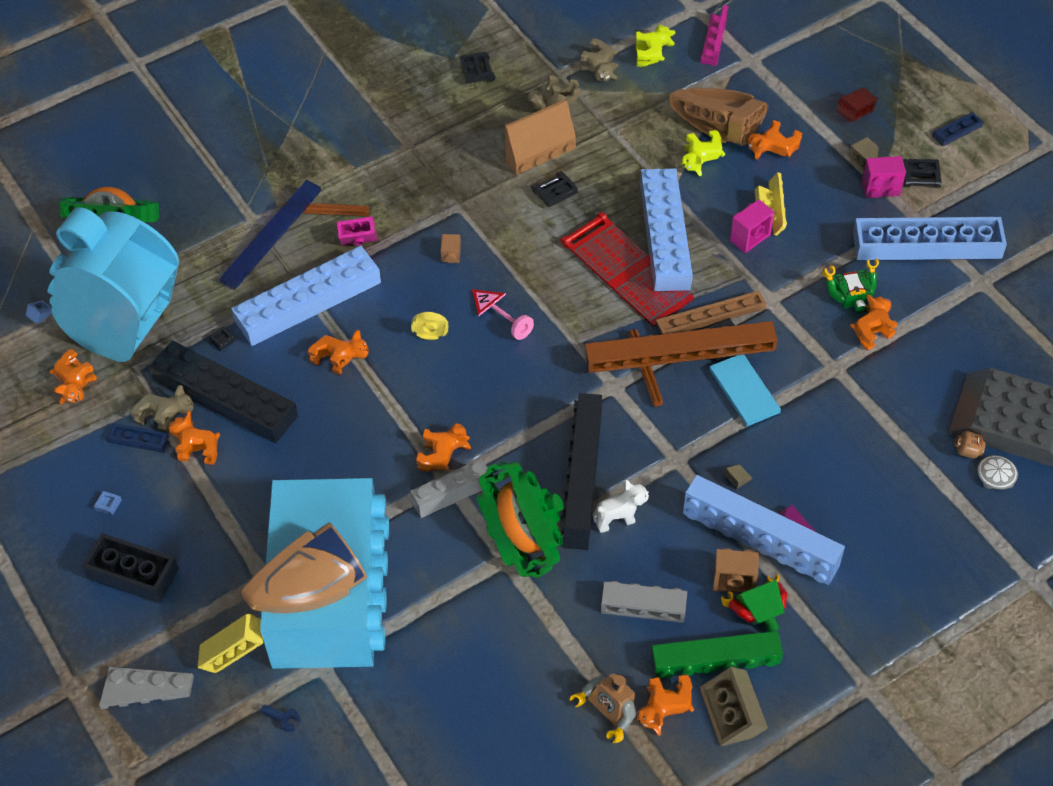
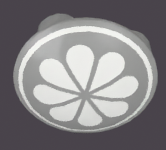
[977,455,1018,489]

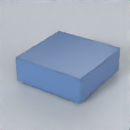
[93,491,122,516]

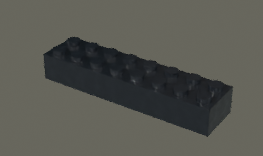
[149,340,298,443]
[561,393,602,550]

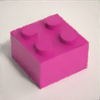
[861,156,906,198]
[730,199,774,253]

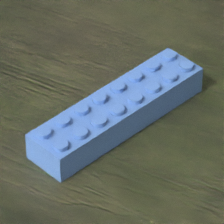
[640,169,693,291]
[853,217,1007,260]
[231,246,381,346]
[683,475,845,585]

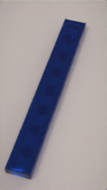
[219,180,321,290]

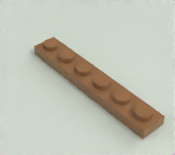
[656,291,767,335]

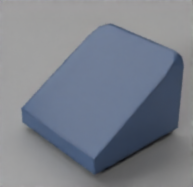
[26,300,52,324]

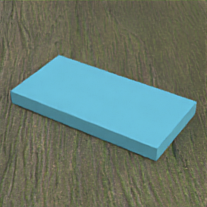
[709,354,781,427]

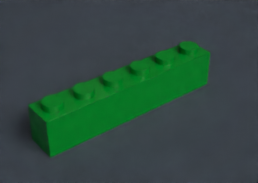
[651,631,783,679]

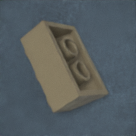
[700,667,768,746]

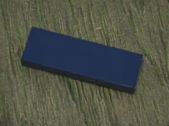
[932,112,984,146]
[107,423,169,453]

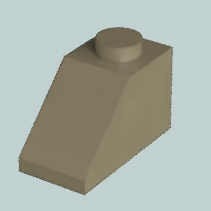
[849,137,879,171]

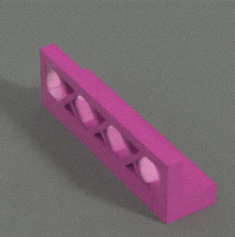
[701,5,728,66]

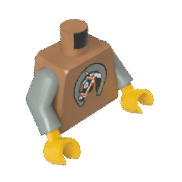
[570,673,636,744]

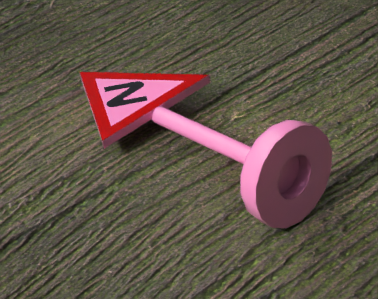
[472,289,534,340]

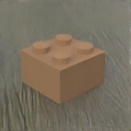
[713,548,759,593]

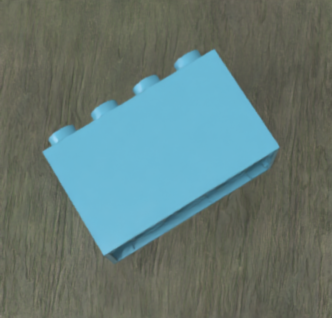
[260,478,389,669]

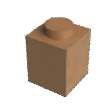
[441,234,461,263]

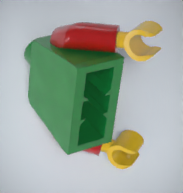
[721,574,788,632]

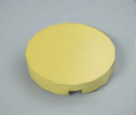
[411,312,449,340]

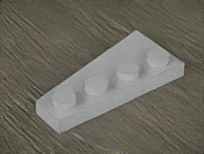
[99,667,194,710]

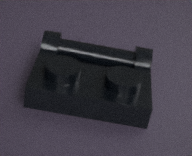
[460,52,496,84]
[903,159,941,188]
[531,171,578,207]

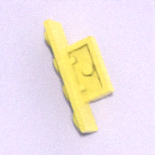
[755,172,787,236]

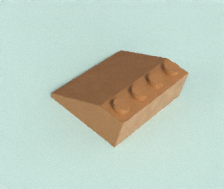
[505,99,576,175]

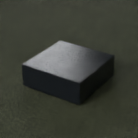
[208,326,235,351]

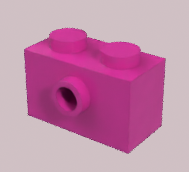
[337,217,377,246]

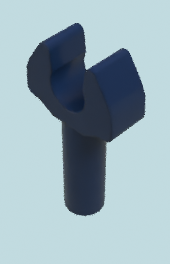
[261,704,301,732]

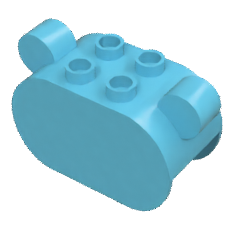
[47,207,179,362]

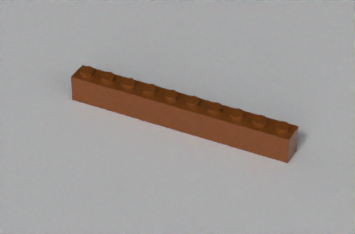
[585,321,778,373]

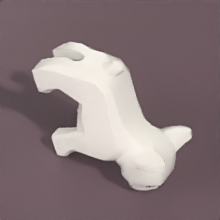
[592,480,649,533]

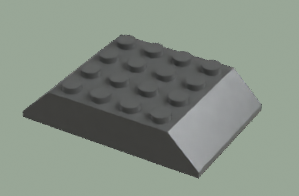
[948,367,1053,467]

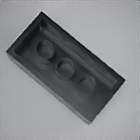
[82,533,179,603]

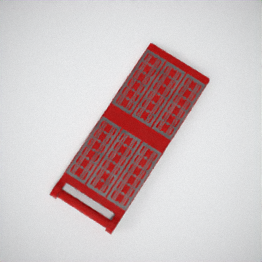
[560,212,694,327]

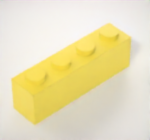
[198,614,263,673]

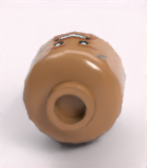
[954,431,986,459]

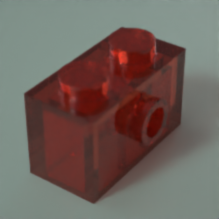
[837,87,878,122]

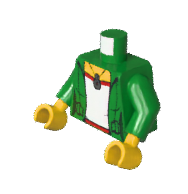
[822,258,879,313]

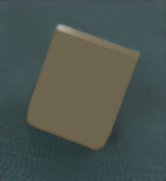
[724,464,752,489]

